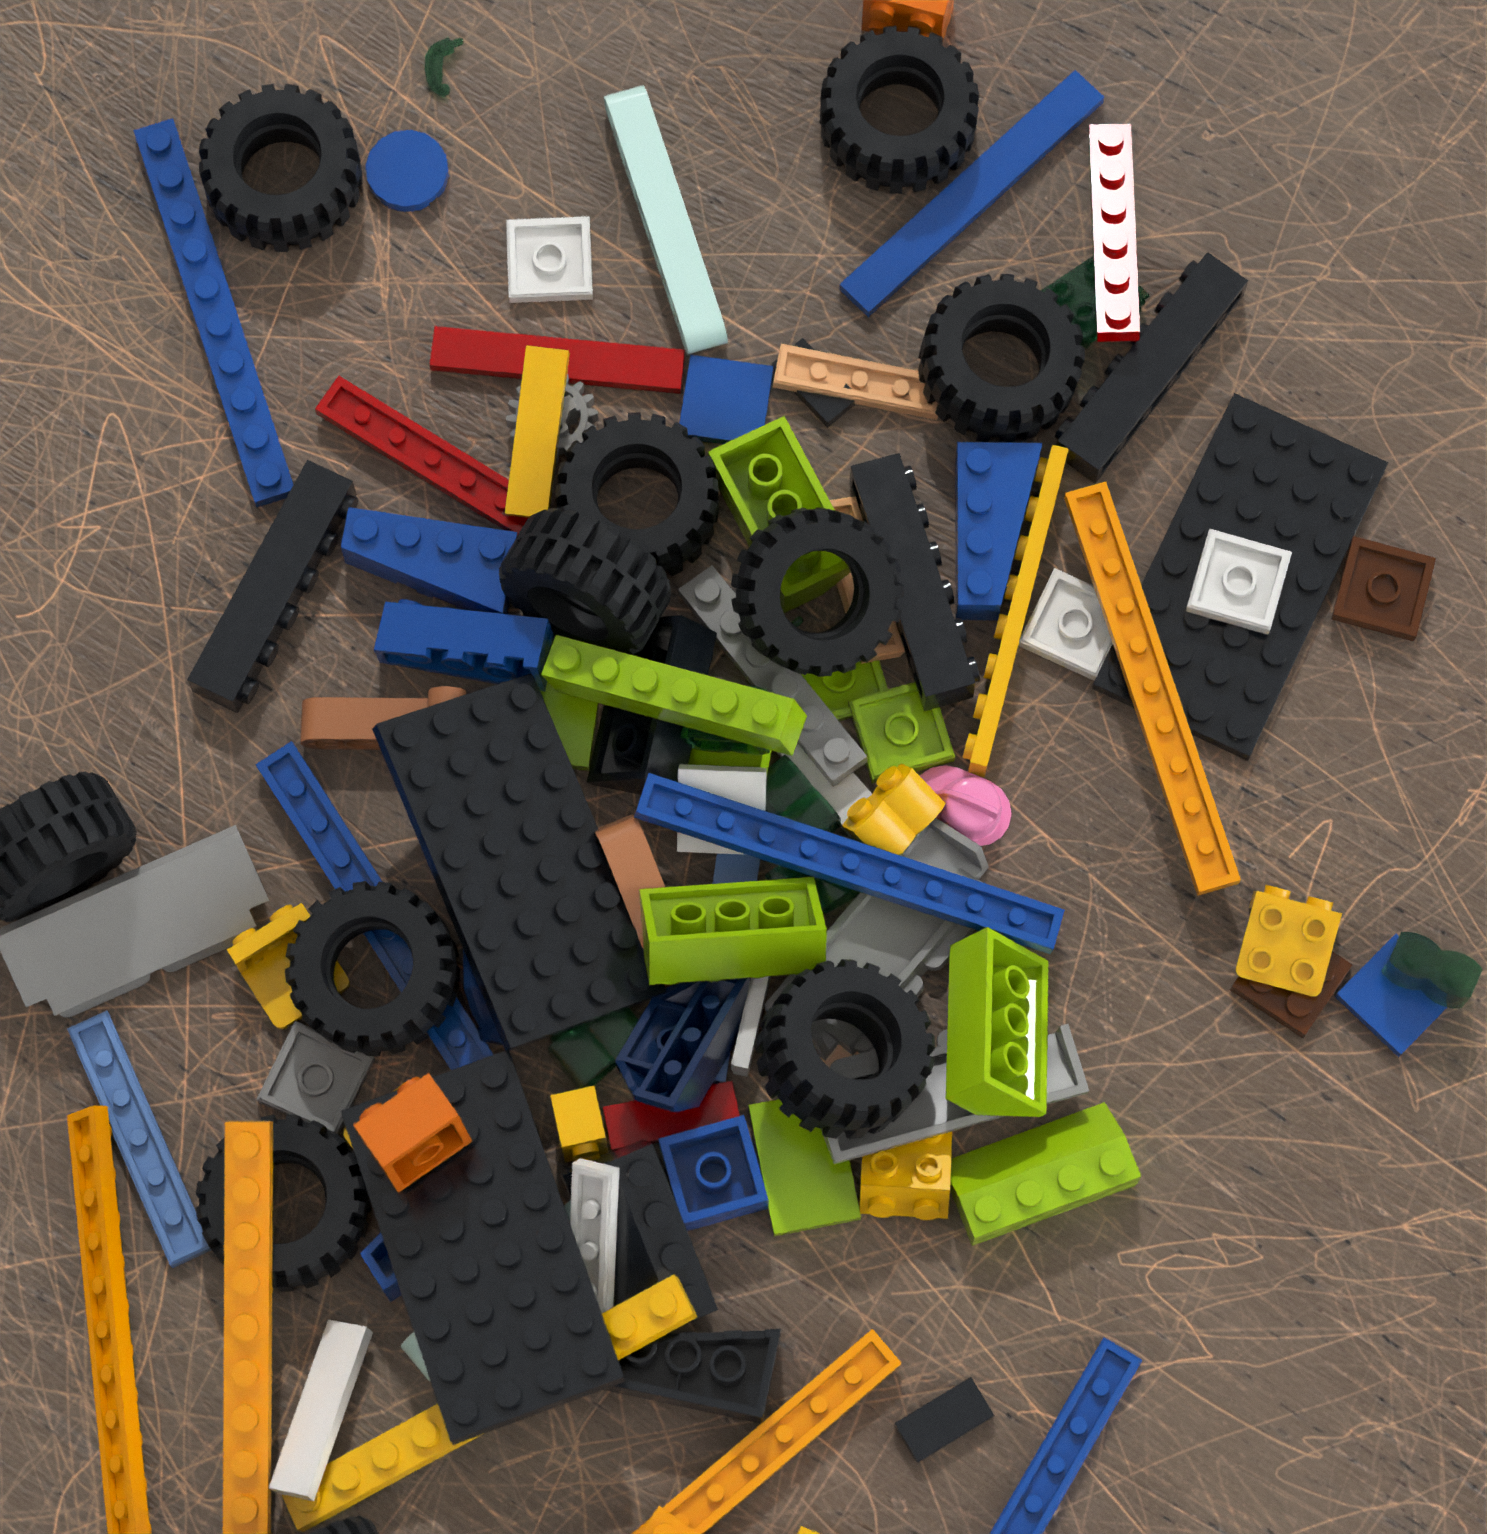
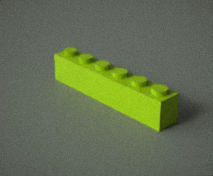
[541,635,807,756]

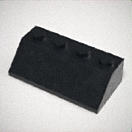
[587,615,717,795]
[561,1139,718,1325]

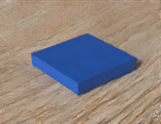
[679,354,774,444]
[1335,934,1460,1057]

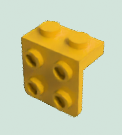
[1235,885,1342,997]
[227,903,350,1029]
[860,1131,952,1220]

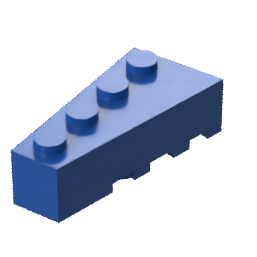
[955,442,1043,621]
[341,507,518,614]
[374,599,555,691]

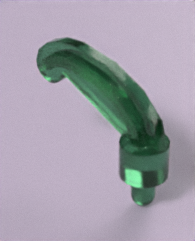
[424,37,464,97]

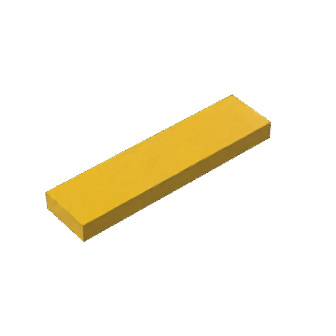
[505,346,570,518]

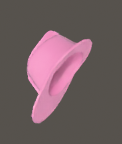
[920,765,1011,846]

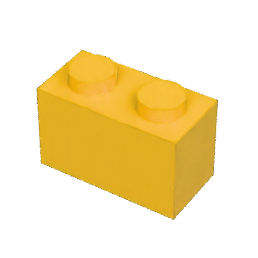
[550,1086,608,1163]

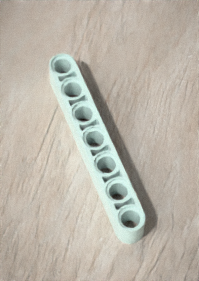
[603,85,728,355]

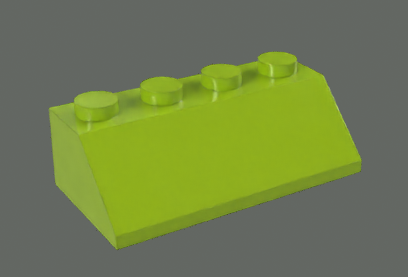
[708,416,851,613]
[639,877,827,985]
[945,927,1048,1117]
[950,1102,1141,1246]

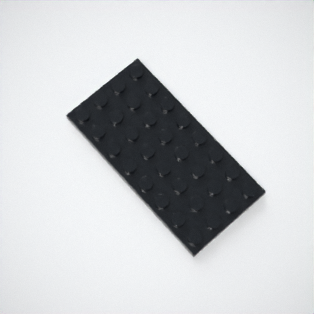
[1092,393,1388,761]
[372,673,666,1052]
[341,1051,626,1445]

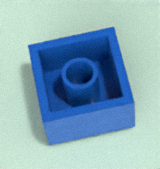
[658,1115,769,1231]

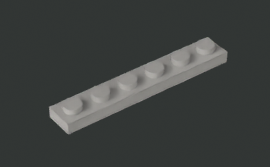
[678,565,867,787]

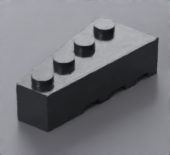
[603,1329,781,1423]

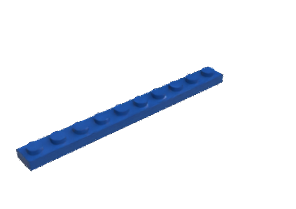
[133,118,294,508]
[255,741,494,1070]
[634,773,1065,954]

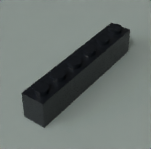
[1054,252,1248,484]
[849,453,980,711]
[187,460,358,713]

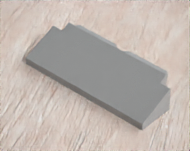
[763,818,989,1060]
[0,825,269,1018]
[821,1024,1089,1164]

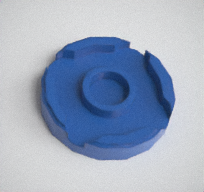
[365,130,449,212]

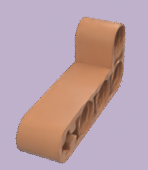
[300,686,467,750]
[594,814,670,987]

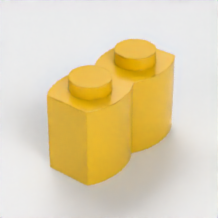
[843,763,946,855]

